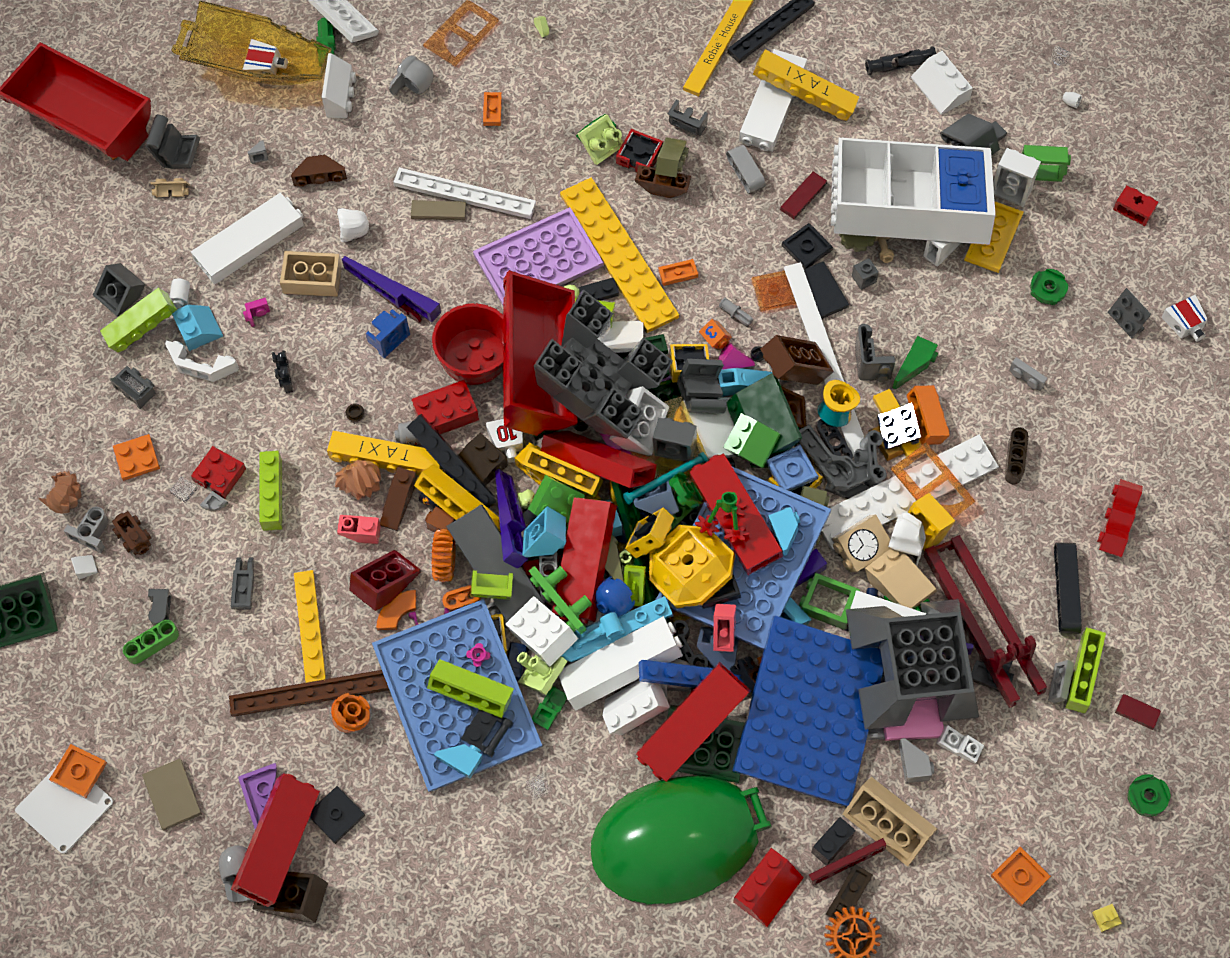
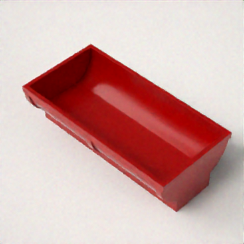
[0,42,151,162]
[503,270,577,436]

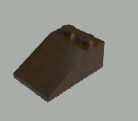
[445,432,508,486]
[252,871,328,923]

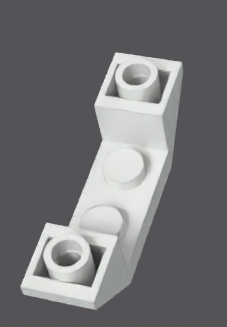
[165,340,239,382]

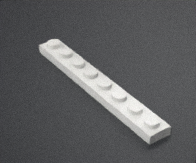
[393,168,536,219]

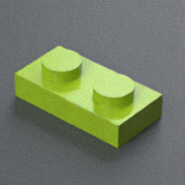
[624,565,646,607]

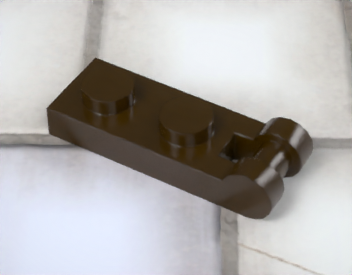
[826,864,873,925]

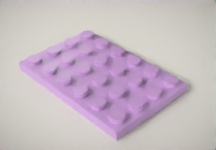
[473,207,604,306]

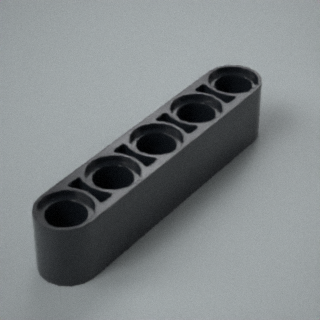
[1054,542,1082,634]

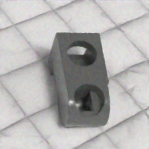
[148,589,172,626]

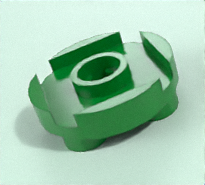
[1030,269,1068,305]
[668,472,703,509]
[1127,774,1171,817]

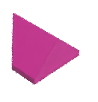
[717,342,755,370]

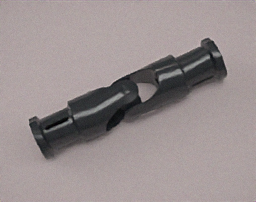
[865,46,936,75]

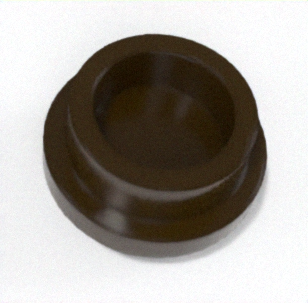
[346,403,365,422]

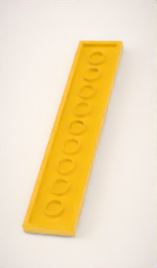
[560,177,679,333]

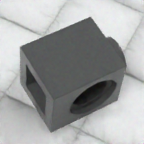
[852,258,879,290]

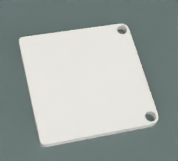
[601,321,643,353]
[680,397,736,459]
[15,766,113,854]

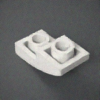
[936,725,984,763]

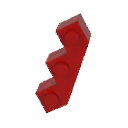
[1097,479,1143,557]

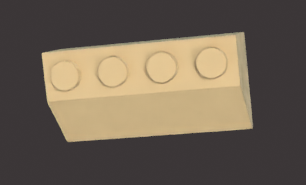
[842,777,937,867]

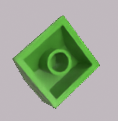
[723,413,781,468]

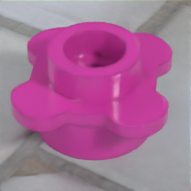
[466,643,490,667]

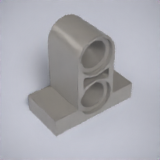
[64,506,108,553]

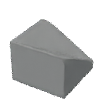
[248,140,268,164]

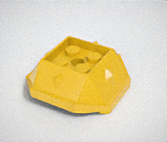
[649,525,735,609]

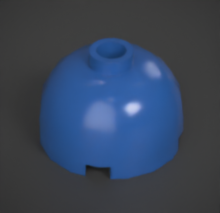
[595,577,635,617]

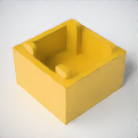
[908,493,955,551]

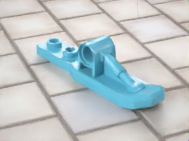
[561,596,673,662]

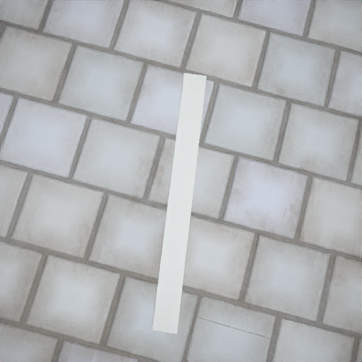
[784,262,864,457]

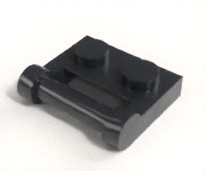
[461,710,514,758]

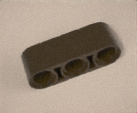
[1005,427,1029,485]

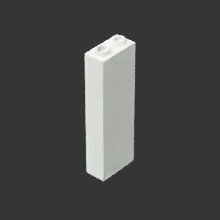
[739,49,807,152]
[191,192,304,285]
[559,616,683,711]

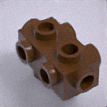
[112,511,152,555]

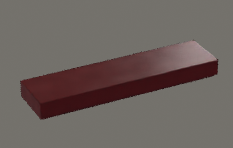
[809,838,887,886]

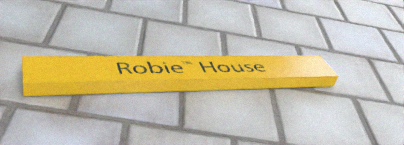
[683,0,754,97]

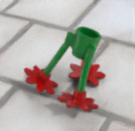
[695,492,750,543]

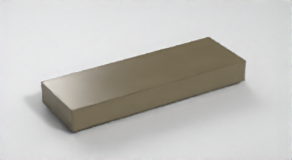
[411,200,466,220]

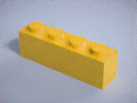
[523,447,603,498]

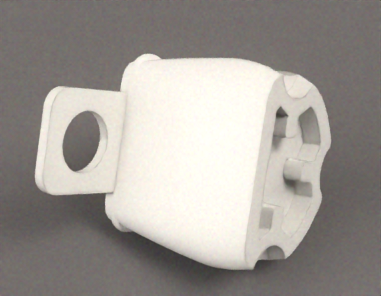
[888,512,926,566]

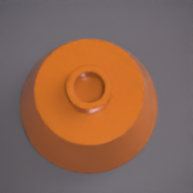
[331,693,370,733]

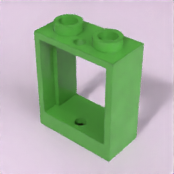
[1022,145,1071,182]
[799,573,860,630]

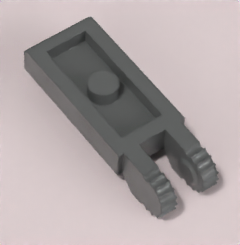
[230,557,254,610]

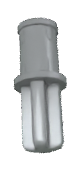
[719,297,753,326]

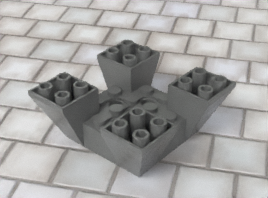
[534,290,673,439]
[846,599,979,730]

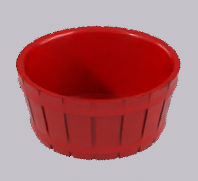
[432,303,503,385]

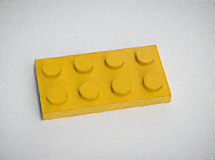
[964,201,1024,273]

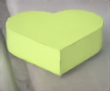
[534,16,549,37]

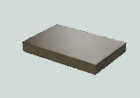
[142,759,202,831]

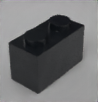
[811,817,856,866]

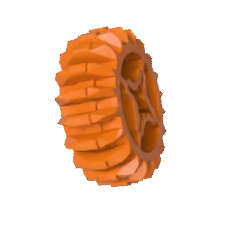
[431,529,456,582]
[824,906,882,958]

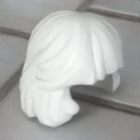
[337,208,369,242]

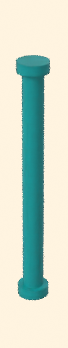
[623,452,708,504]

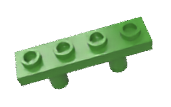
[529,566,592,635]

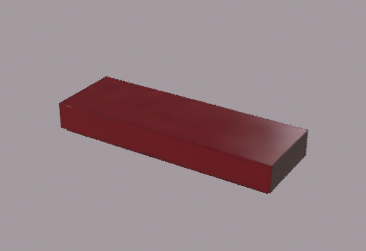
[780,171,827,220]

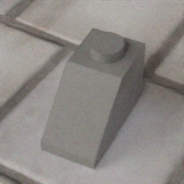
[899,738,934,784]

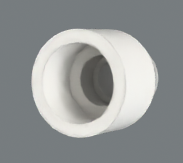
[1062,92,1082,108]

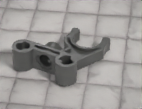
[828,430,887,492]

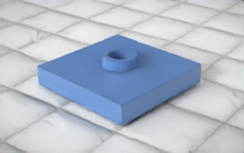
[766,445,818,492]

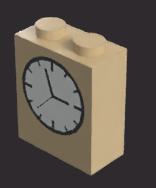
[832,514,891,572]

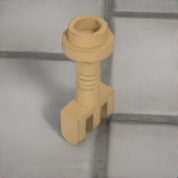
[875,236,894,263]

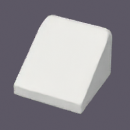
[71,555,98,579]

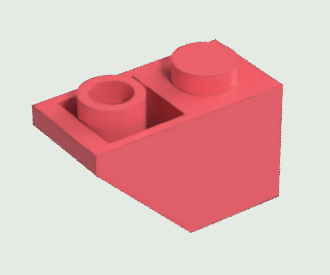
[337,515,381,544]

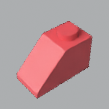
[713,604,736,652]

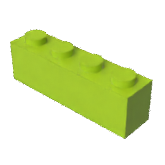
[100,287,177,353]
[259,450,282,531]
[1065,627,1106,714]
[427,659,514,718]

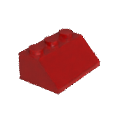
[733,848,804,927]

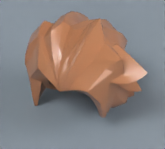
[335,460,381,500]
[38,471,82,514]

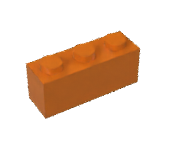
[906,385,950,445]

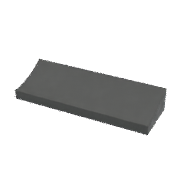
[446,505,546,622]

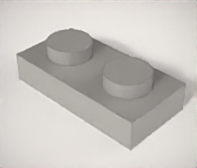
[1009,357,1047,391]
[1048,660,1074,703]

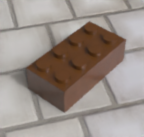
[760,335,834,385]

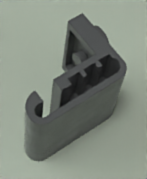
[940,113,1000,155]
[145,114,200,169]
[855,324,895,382]
[677,359,727,414]

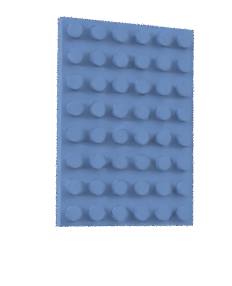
[656,467,831,650]
[372,599,543,792]

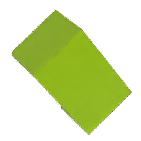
[470,570,513,600]

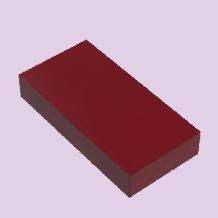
[1115,694,1161,730]

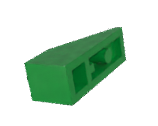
[892,336,939,390]

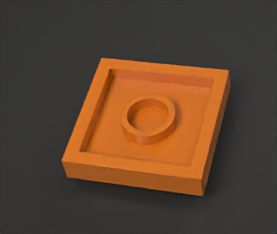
[113,434,160,481]
[49,744,107,799]
[991,847,1051,906]

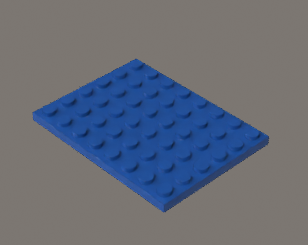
[732,616,884,807]

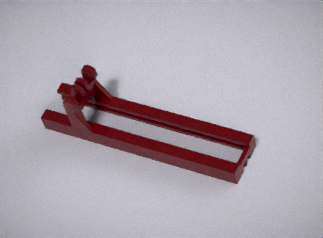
[923,535,1047,708]

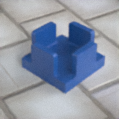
[366,309,410,359]

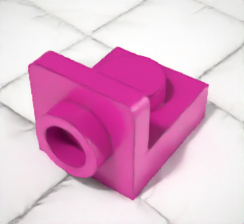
[243,298,270,327]

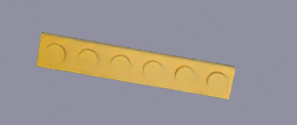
[294,570,326,683]

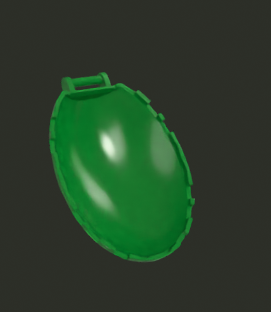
[591,776,772,905]

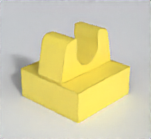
[1092,904,1122,932]

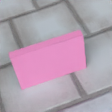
[883,699,944,741]

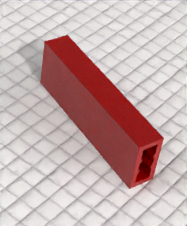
[541,431,657,488]
[689,453,783,575]
[552,497,617,624]
[636,662,750,782]
[231,773,320,907]

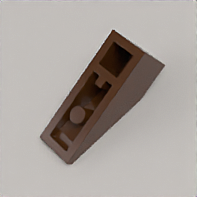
[380,467,417,531]

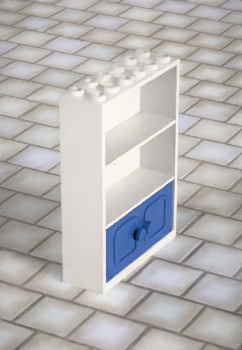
[831,138,995,245]

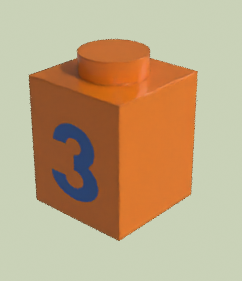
[699,319,732,350]

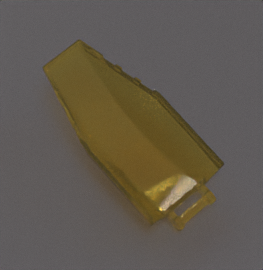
[171,0,331,85]

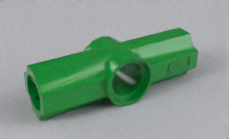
[316,18,336,69]

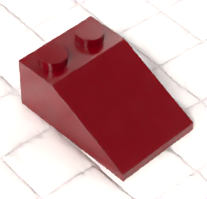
[349,550,421,611]

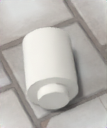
[170,278,190,308]

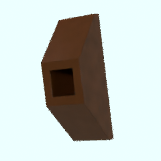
[291,154,347,187]
[635,165,692,198]

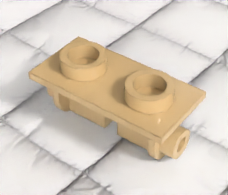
[150,178,190,198]

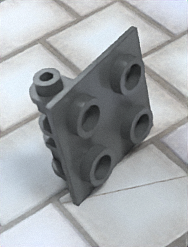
[1108,288,1151,339]

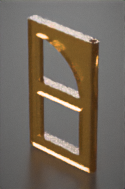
[423,0,499,66]
[891,442,976,519]

